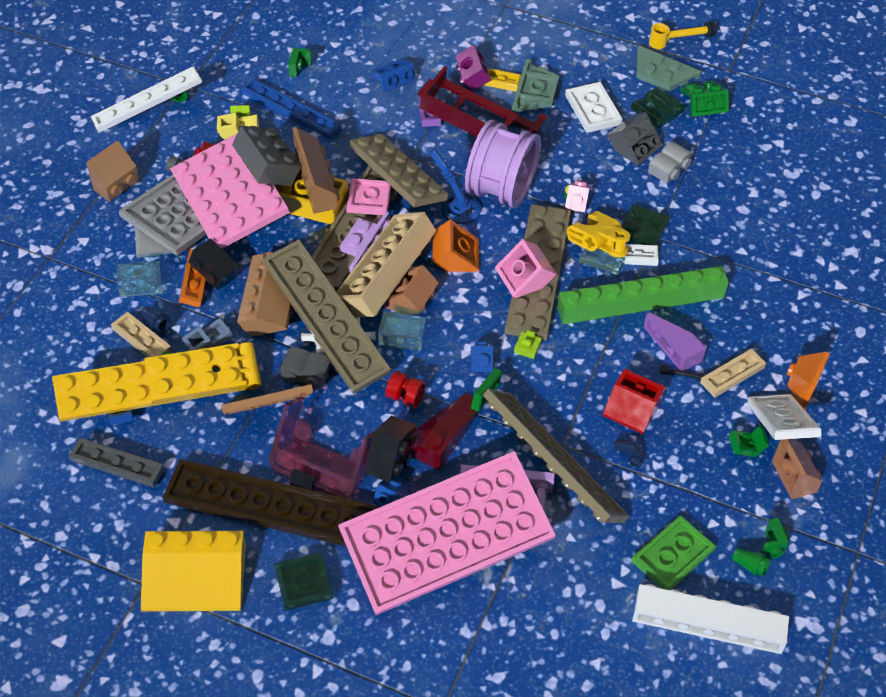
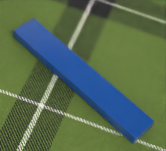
[241,78,342,139]

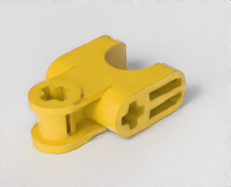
[567,211,630,258]

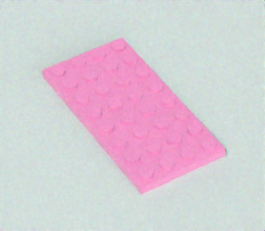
[338,451,556,615]

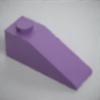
[644,313,706,371]

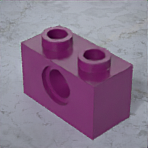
[456,45,491,91]

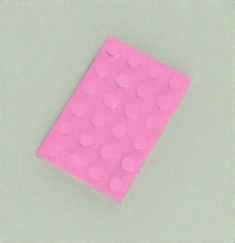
[170,134,290,248]

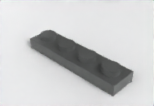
[69,438,164,488]

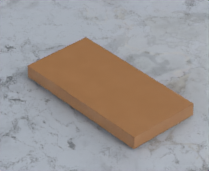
[221,384,313,415]

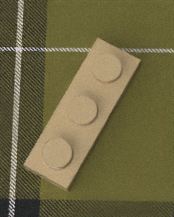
[111,312,172,358]
[700,348,766,398]

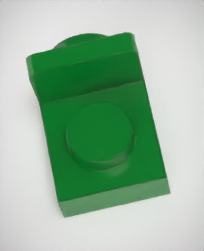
[288,47,312,77]

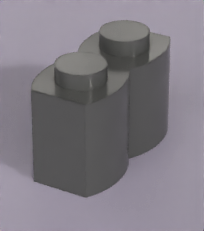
[280,347,331,388]

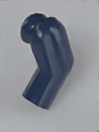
[613,440,644,467]

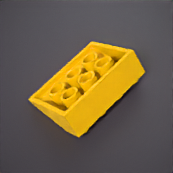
[141,531,246,611]

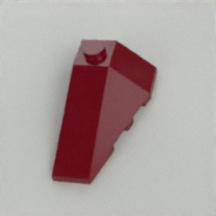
[409,393,483,471]

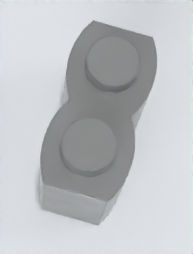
[648,141,692,183]

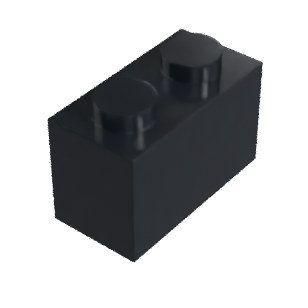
[188,238,240,290]

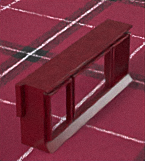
[418,66,548,137]

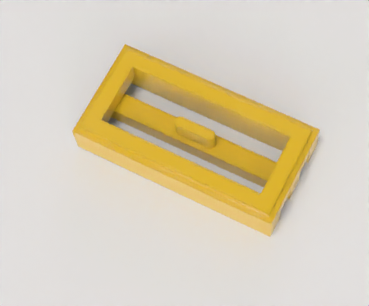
[484,68,521,92]

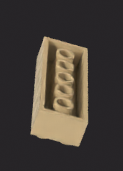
[336,212,436,317]

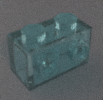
[116,261,163,297]
[378,311,426,351]

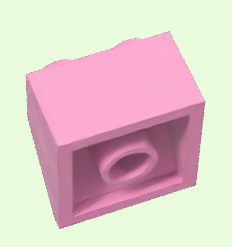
[495,239,557,298]

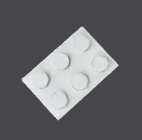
[565,82,623,133]

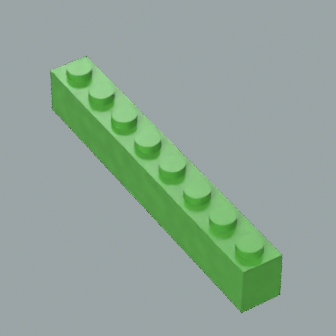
[557,266,729,325]

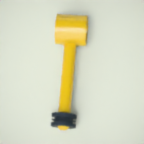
[649,22,716,49]

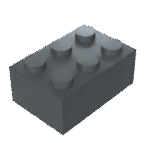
[232,126,301,186]

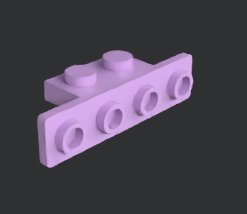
[340,211,390,274]

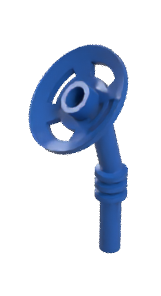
[429,148,481,224]

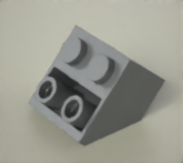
[607,112,663,165]

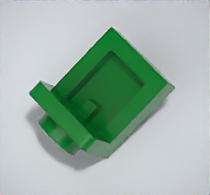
[728,426,769,457]
[760,518,789,559]

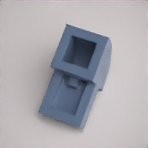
[181,318,233,351]

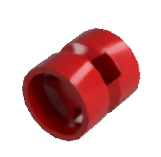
[385,370,426,409]

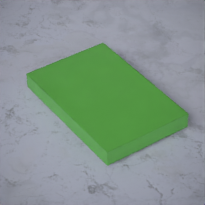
[631,515,716,590]

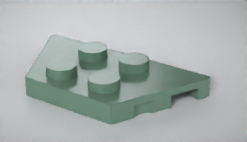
[636,45,702,91]
[512,59,559,113]

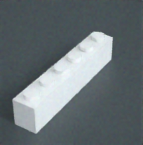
[632,584,789,654]

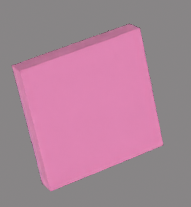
[346,178,392,215]

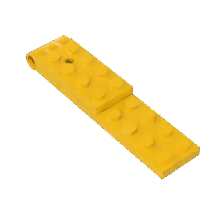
[52,342,262,422]

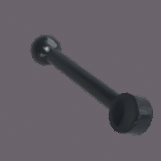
[659,365,705,381]

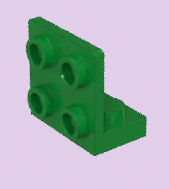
[680,81,729,117]

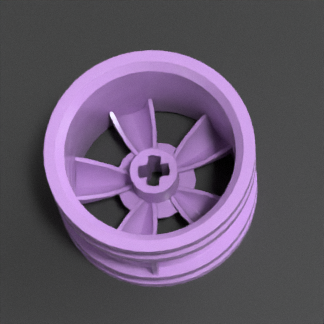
[465,120,541,209]

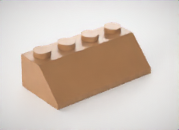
[292,127,340,214]
[237,252,292,337]

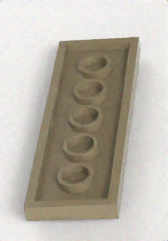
[349,134,448,207]

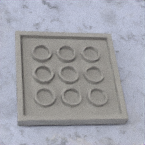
[119,174,207,256]

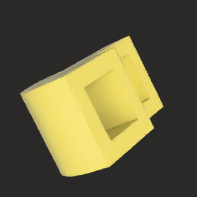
[217,113,259,139]

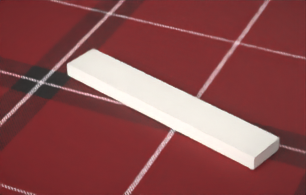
[91,66,202,133]

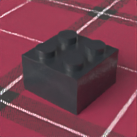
[364,415,417,483]

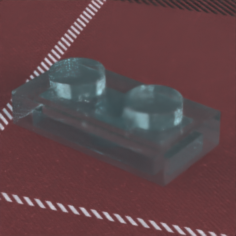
[579,249,625,275]

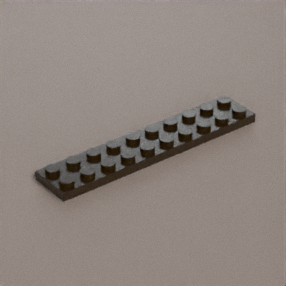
[162,459,381,547]

